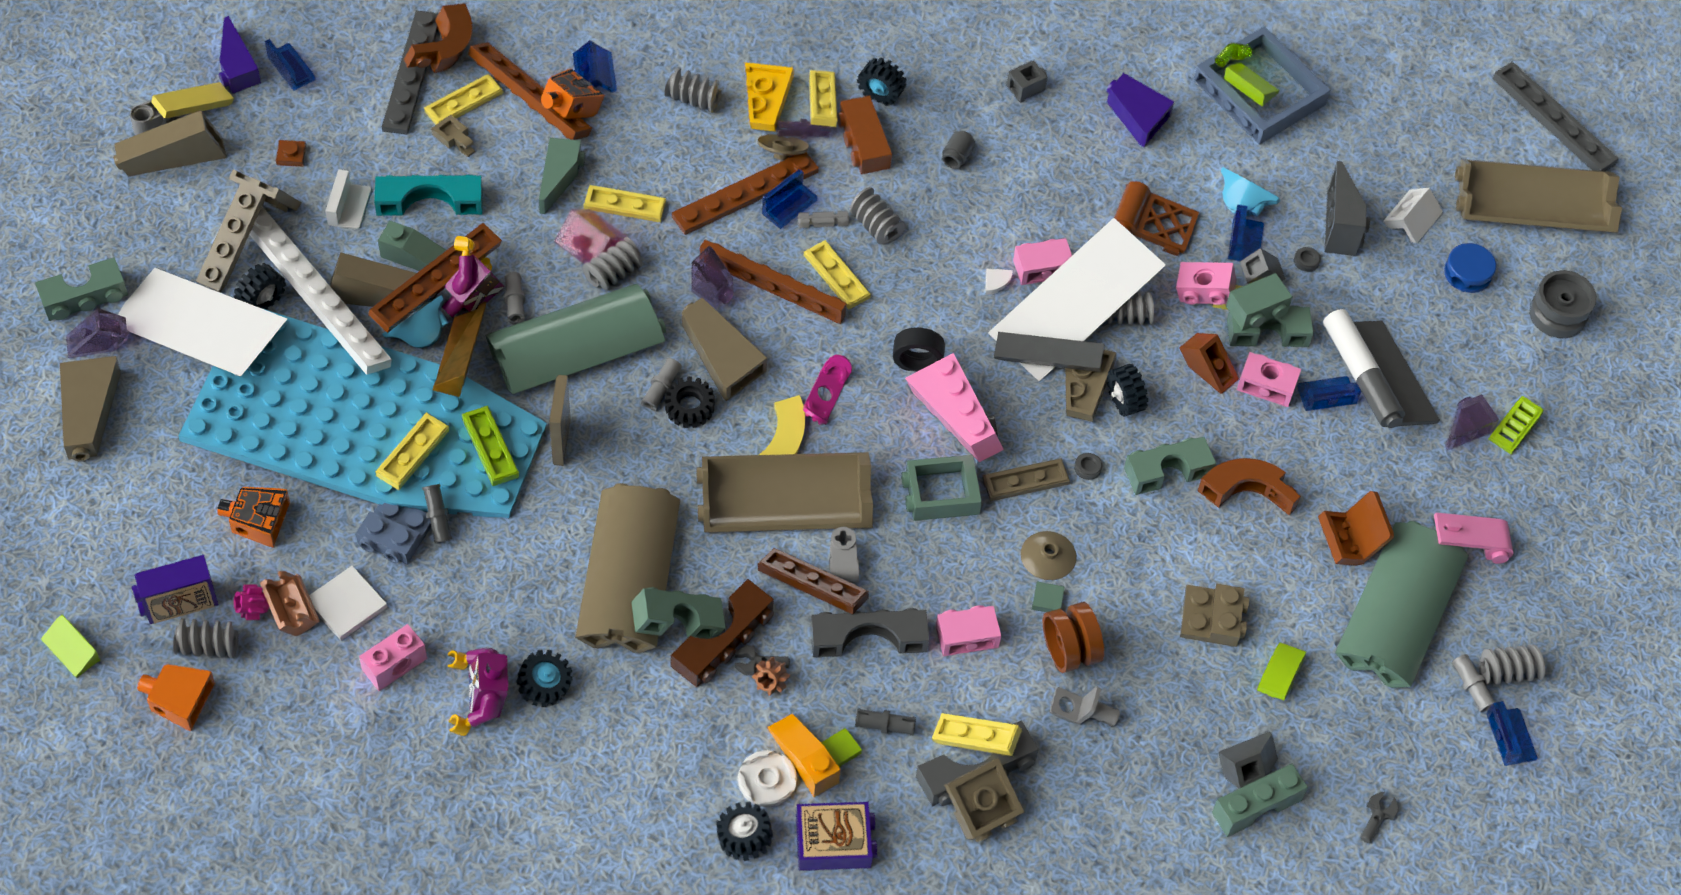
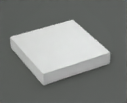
[309,566,388,641]

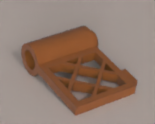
[1114,181,1199,256]

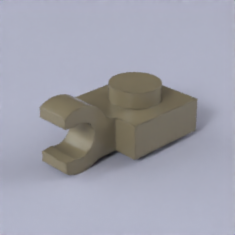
[431,114,475,157]

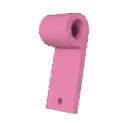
[1434,512,1514,564]

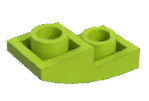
[1257,642,1306,700]

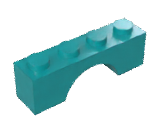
[374,174,483,216]

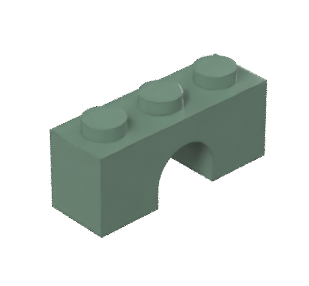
[35,257,128,321]
[1227,306,1313,347]
[1124,437,1216,495]
[631,587,726,639]
[1212,763,1308,837]

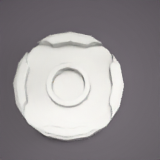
[738,750,797,807]

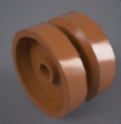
[1042,602,1104,673]

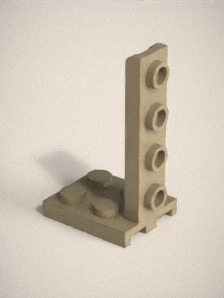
[196,169,302,293]

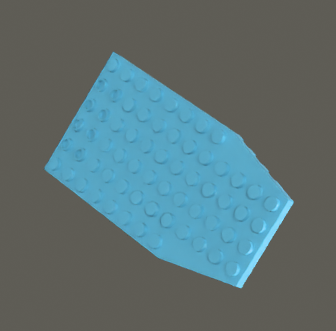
[178,308,547,518]

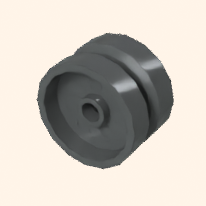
[1529,270,1597,339]

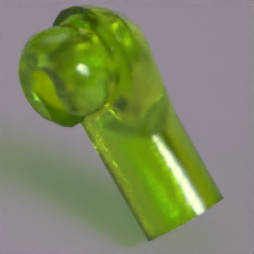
[1215,43,1252,67]

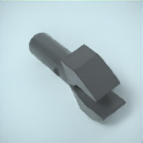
[735,646,790,675]
[1361,792,1398,843]

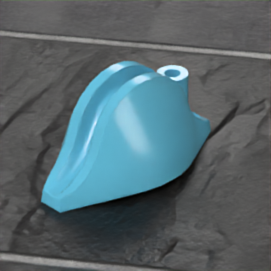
[1221,167,1280,217]
[382,295,449,348]

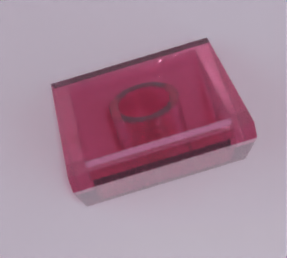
[554,209,629,264]

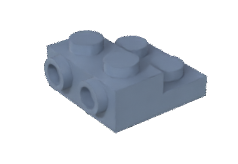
[356,503,431,565]

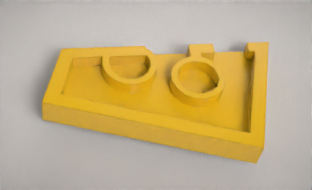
[745,62,794,132]

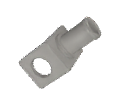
[1049,687,1120,727]

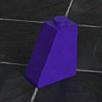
[1106,73,1174,147]

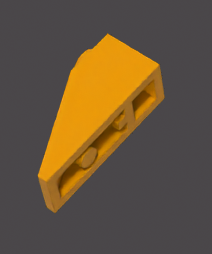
[767,714,840,797]

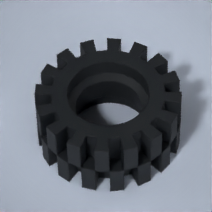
[665,377,715,428]

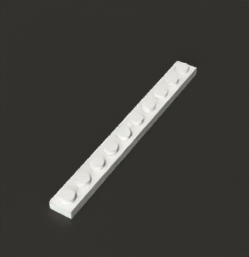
[250,207,392,375]

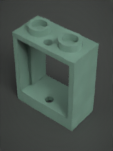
[901,455,982,521]

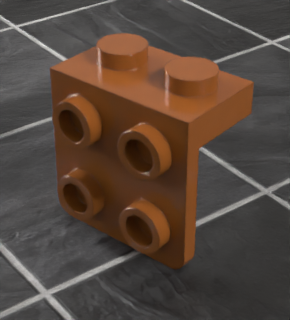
[1318,491,1394,566]

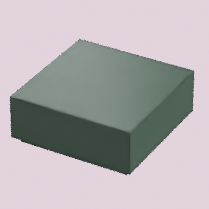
[1032,581,1065,612]

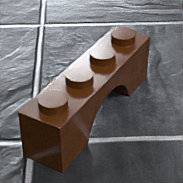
[671,579,774,688]

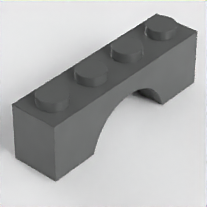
[810,608,929,658]
[916,720,1039,806]

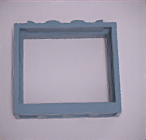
[1193,27,1331,145]

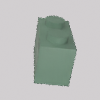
[1226,273,1293,330]

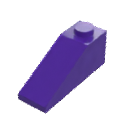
[218,16,261,94]

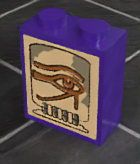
[131,554,219,624]
[796,802,877,871]

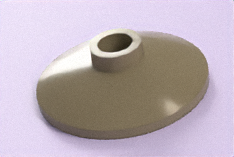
[757,134,809,160]
[1021,531,1076,580]

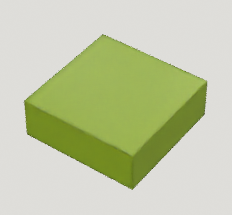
[821,728,862,767]

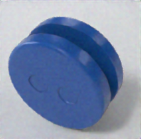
[1444,243,1497,293]

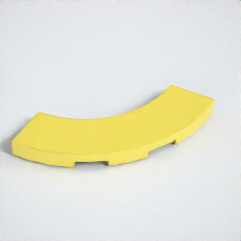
[759,395,805,455]

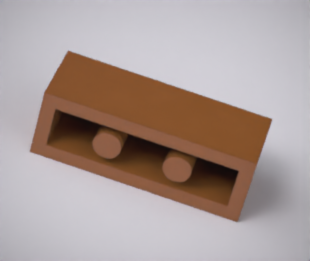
[837,96,892,175]

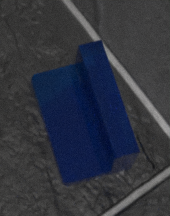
[265,39,316,91]
[572,40,617,92]
[762,169,818,229]
[1227,204,1264,261]
[1297,376,1361,411]
[1486,701,1537,766]

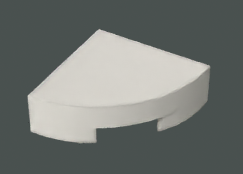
[985,269,1013,295]

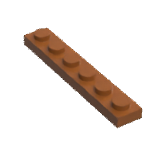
[468,42,592,140]
[672,152,819,235]
[368,223,502,333]
[700,240,846,324]

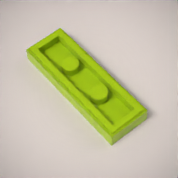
[462,405,519,486]

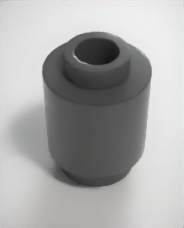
[942,131,976,169]

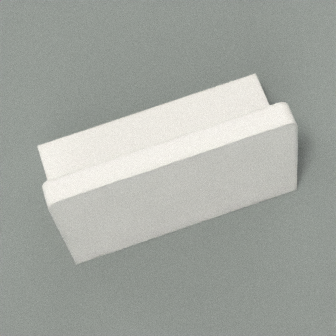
[326,169,371,229]
[1384,188,1442,243]

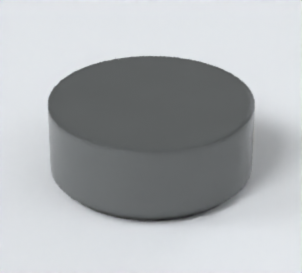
[1294,247,1321,272]
[1074,453,1102,480]

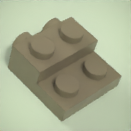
[1180,583,1249,647]
[944,758,1024,842]

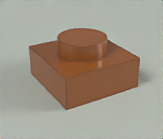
[276,140,306,167]

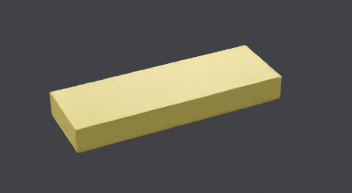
[809,70,837,127]
[424,74,503,125]
[152,82,234,119]
[584,185,666,223]
[804,240,871,310]
[376,412,449,490]
[932,713,1022,756]

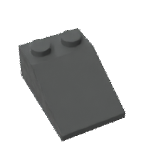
[1324,161,1370,256]

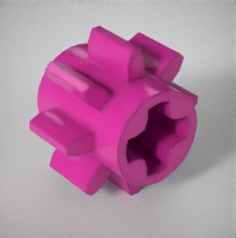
[234,584,269,620]

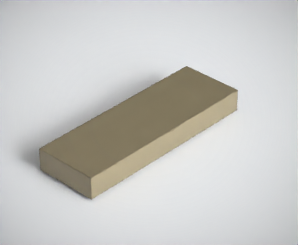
[982,458,1070,502]

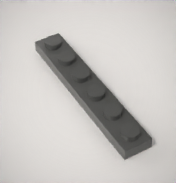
[382,10,439,135]
[1492,61,1619,171]

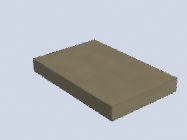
[549,375,571,466]

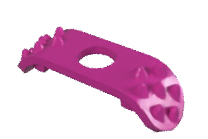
[803,355,852,425]

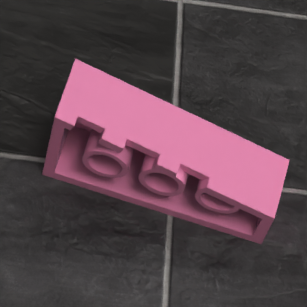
[905,353,1004,462]

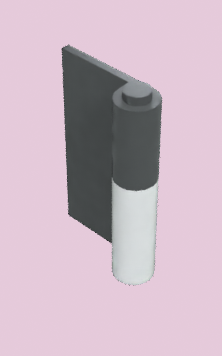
[1323,309,1440,428]

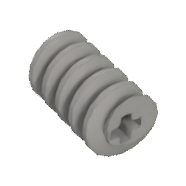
[664,67,721,113]
[850,187,906,245]
[583,237,642,290]
[1107,292,1154,325]
[173,618,239,659]
[1479,644,1545,686]

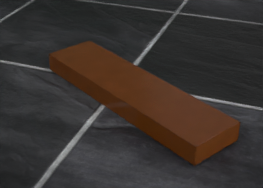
[758,548,869,614]

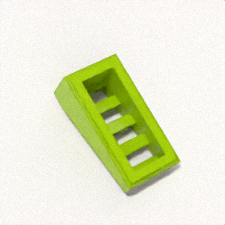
[1488,396,1544,454]

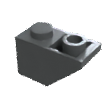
[1218,731,1278,788]

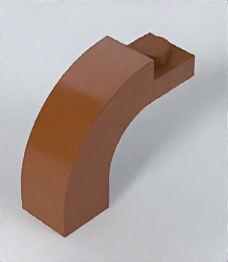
[404,3,472,73]
[1198,458,1301,515]

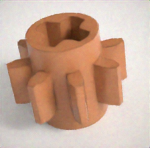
[752,657,791,696]

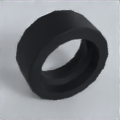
[893,327,945,372]

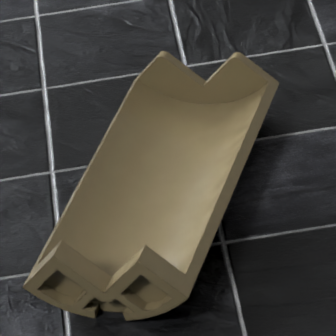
[1455,159,1622,233]
[696,452,873,532]
[575,483,681,653]

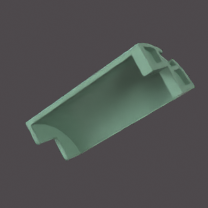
[485,284,666,394]
[1335,521,1469,688]

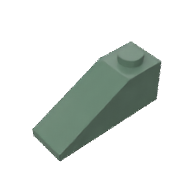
[539,138,586,214]
[378,221,446,271]

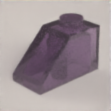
[691,246,734,309]
[66,308,128,358]
[1445,394,1499,451]

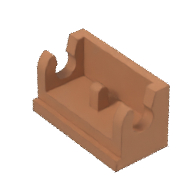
[260,571,320,636]

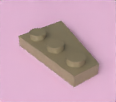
[1065,350,1116,422]

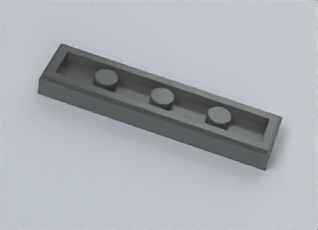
[994,332,1105,372]

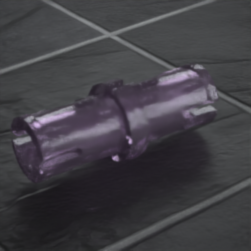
[777,119,830,139]

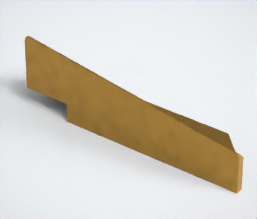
[433,302,487,397]

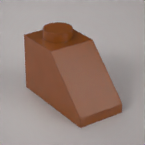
[1179,333,1239,394]

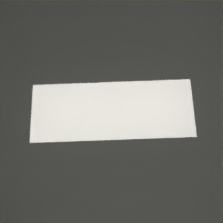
[988,218,1165,381]
[112,268,287,376]

